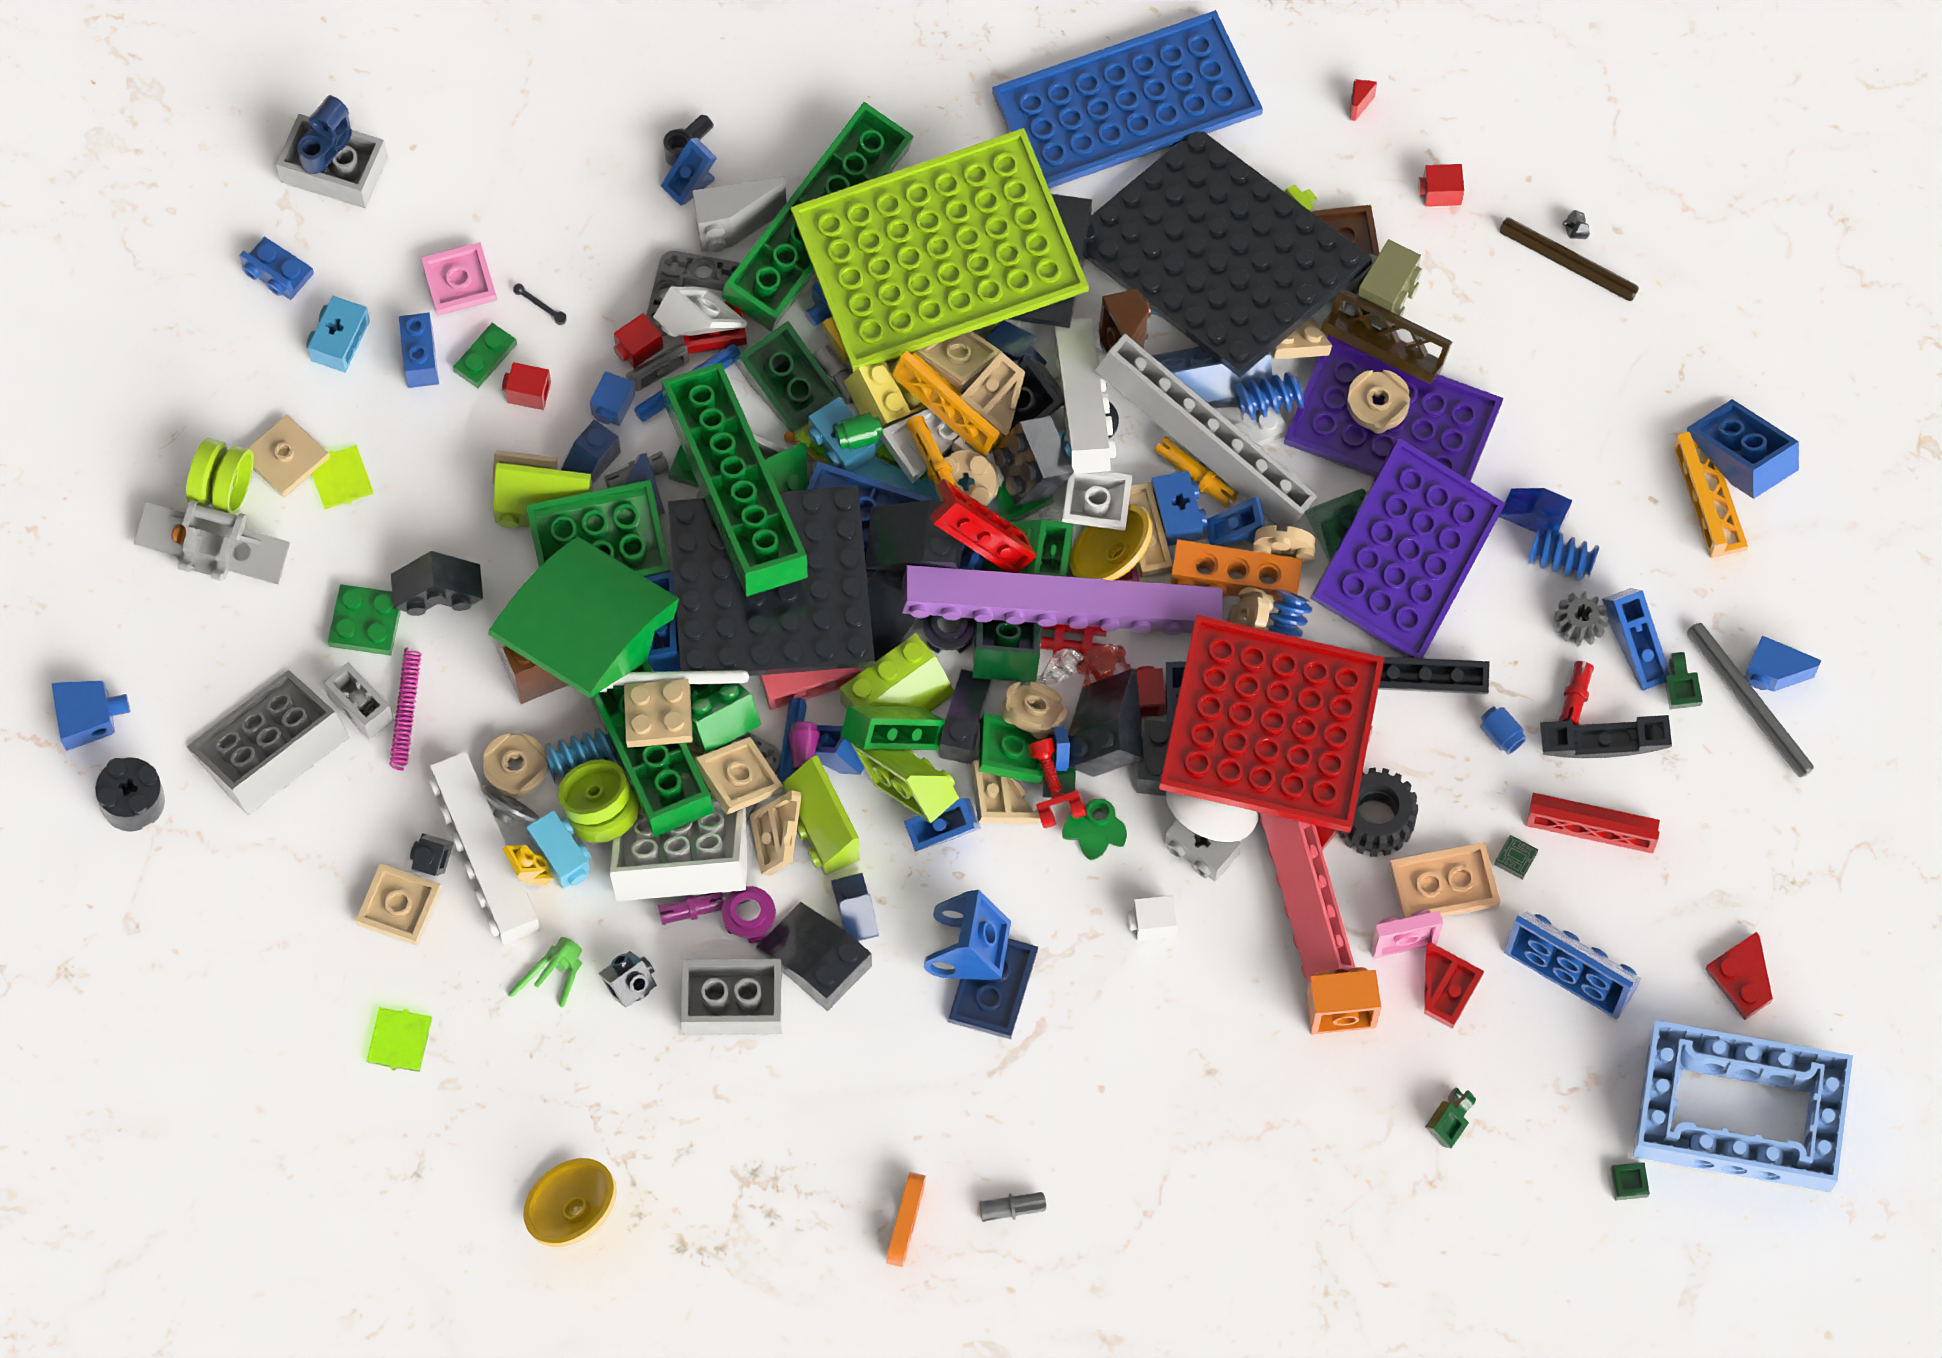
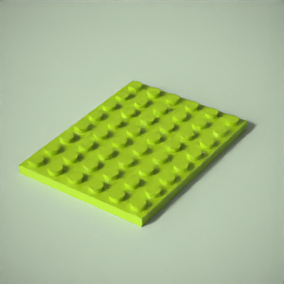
[791,128,1089,372]

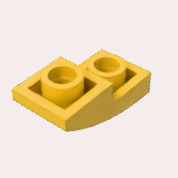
[502,845,554,885]

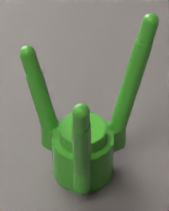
[508,937,583,1007]

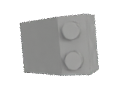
[693,176,787,252]

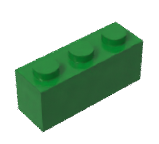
[841,705,945,750]

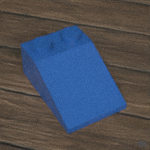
[1687,399,1799,499]

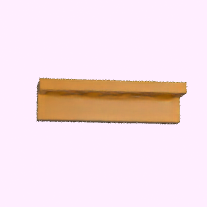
[892,351,1003,457]
[1673,432,1748,558]

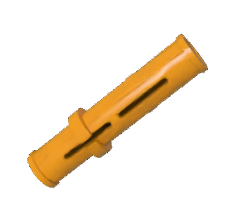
[905,415,958,501]
[1154,436,1238,508]

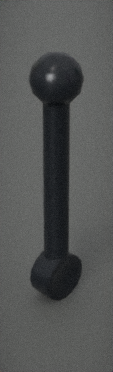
[513,283,567,325]

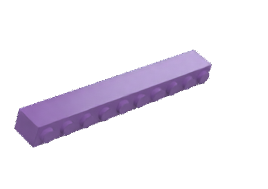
[902,565,1223,635]

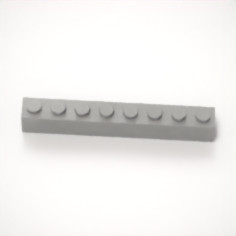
[1095,334,1318,531]

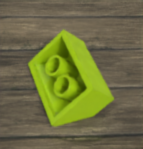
[493,463,593,528]
[840,633,954,712]
[851,742,959,823]
[781,755,860,876]

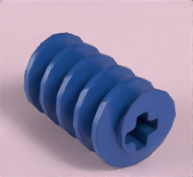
[1235,372,1304,421]
[1528,528,1600,581]
[1267,589,1312,637]

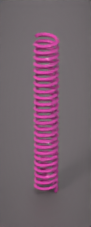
[389,647,422,771]

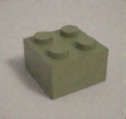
[1355,239,1423,329]

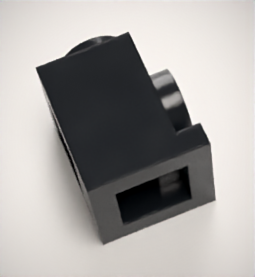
[410,833,454,876]

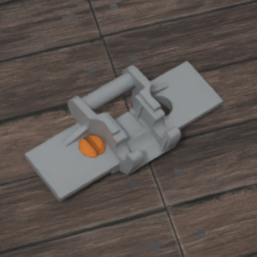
[134,500,291,585]

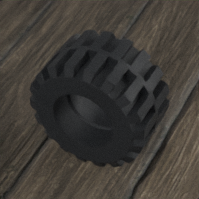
[1338,767,1418,857]

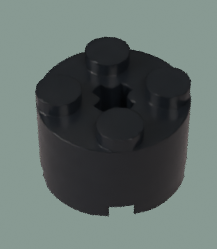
[95,757,165,832]

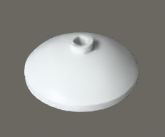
[1166,791,1259,842]

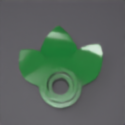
[1062,799,1127,861]

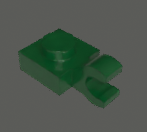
[1664,652,1703,710]
[1425,1087,1476,1149]

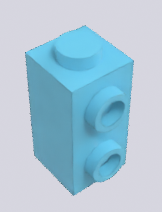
[526,810,592,889]

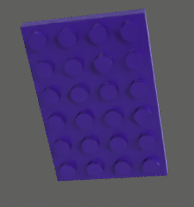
[1284,335,1504,481]
[1310,438,1506,658]

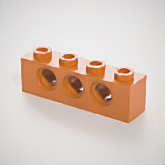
[1171,539,1303,601]

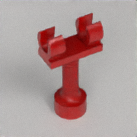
[1028,738,1087,829]

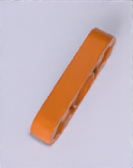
[886,1171,927,1268]

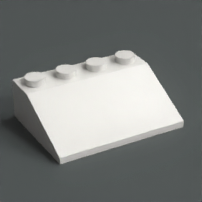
[610,798,747,901]

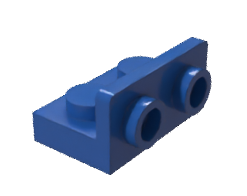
[239,236,314,300]

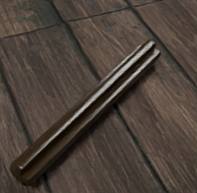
[1499,217,1639,301]

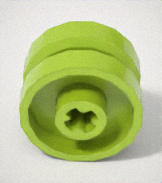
[186,437,254,514]
[558,759,639,843]

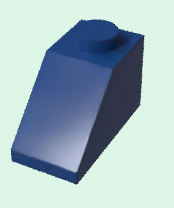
[1744,635,1822,692]
[814,725,865,775]
[904,798,981,852]

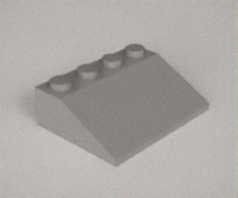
[187,670,350,815]

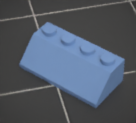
[1151,347,1273,403]

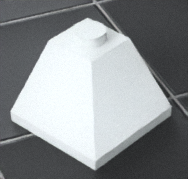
[653,286,748,337]
[1062,471,1132,531]

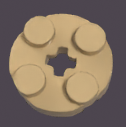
[1347,370,1410,433]
[935,450,999,506]
[1253,525,1317,563]
[1227,587,1274,631]
[1002,681,1067,739]
[483,733,548,799]

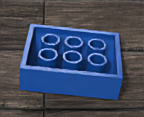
[1504,911,1641,1020]

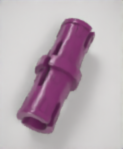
[658,892,724,925]

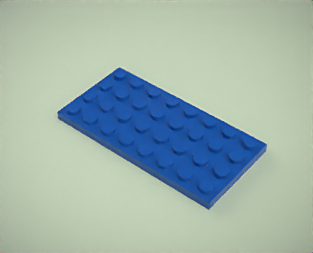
[992,10,1263,189]

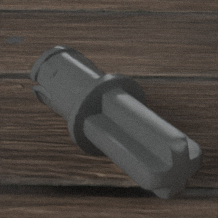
[979,1192,1047,1222]

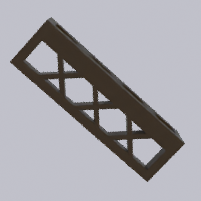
[1320,289,1453,385]

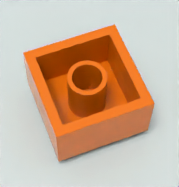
[1306,967,1382,1035]

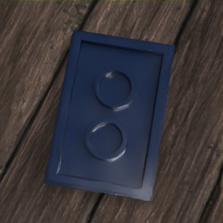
[948,938,1038,1040]

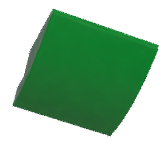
[488,537,679,698]

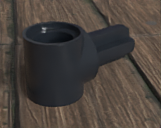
[663,114,714,167]

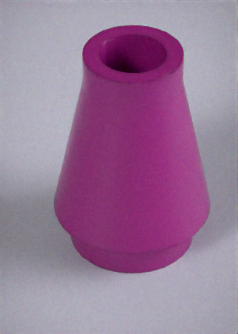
[788,722,820,770]

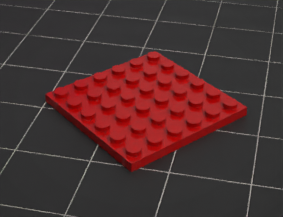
[1159,614,1385,833]

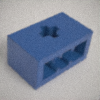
[399,312,439,388]
[1151,470,1207,546]

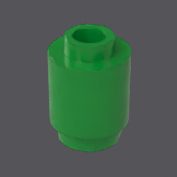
[834,412,883,451]

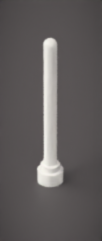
[600,670,749,692]

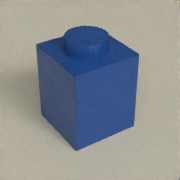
[590,371,636,426]

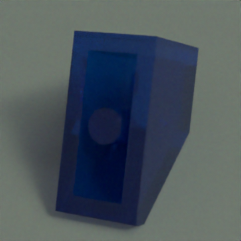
[1499,488,1573,540]

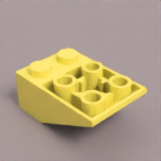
[844,350,960,429]

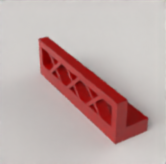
[930,479,1037,573]
[1526,792,1660,854]

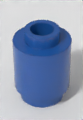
[1480,706,1527,754]

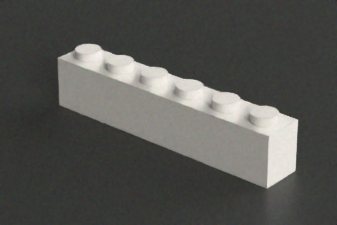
[1054,317,1116,474]
[428,752,540,945]

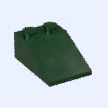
[733,321,842,432]
[972,620,1040,682]

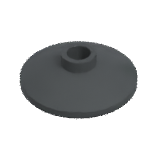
[481,785,539,824]

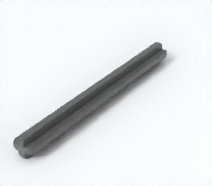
[1687,623,1814,778]

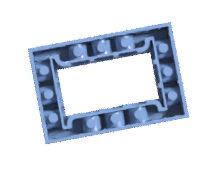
[1633,1020,1853,1193]

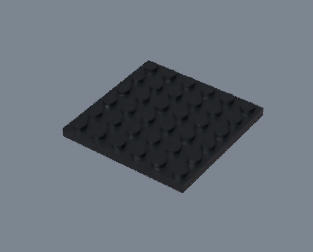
[668,486,875,676]

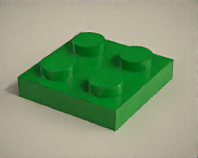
[327,584,401,656]
[978,713,1044,784]

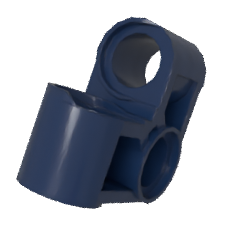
[297,95,352,174]

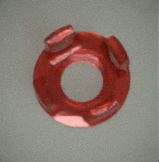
[1075,643,1132,690]

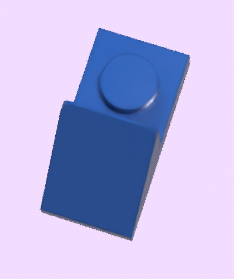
[660,138,717,206]
[1206,497,1265,547]

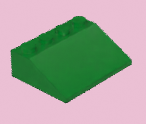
[526,480,670,577]

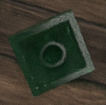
[1305,488,1367,562]

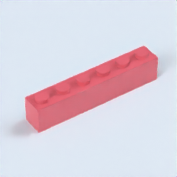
[1259,812,1356,984]

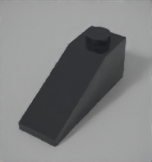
[940,669,992,764]

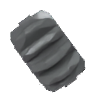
[1554,591,1609,647]

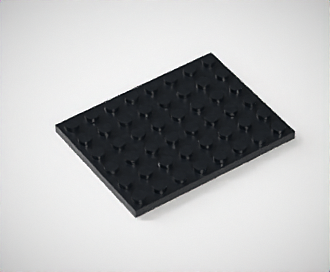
[1085,131,1372,378]

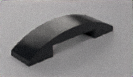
[1540,715,1672,758]

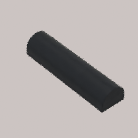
[1378,657,1490,694]

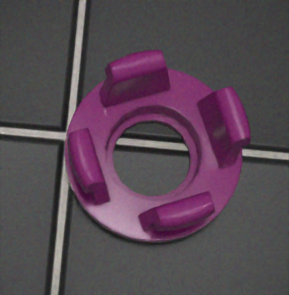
[722,886,776,944]

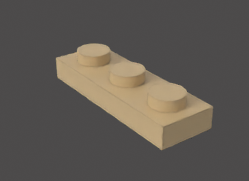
[1129,482,1173,577]

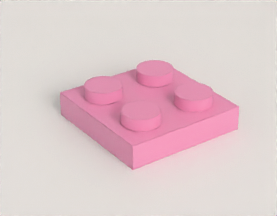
[421,242,497,316]
[1371,910,1443,959]

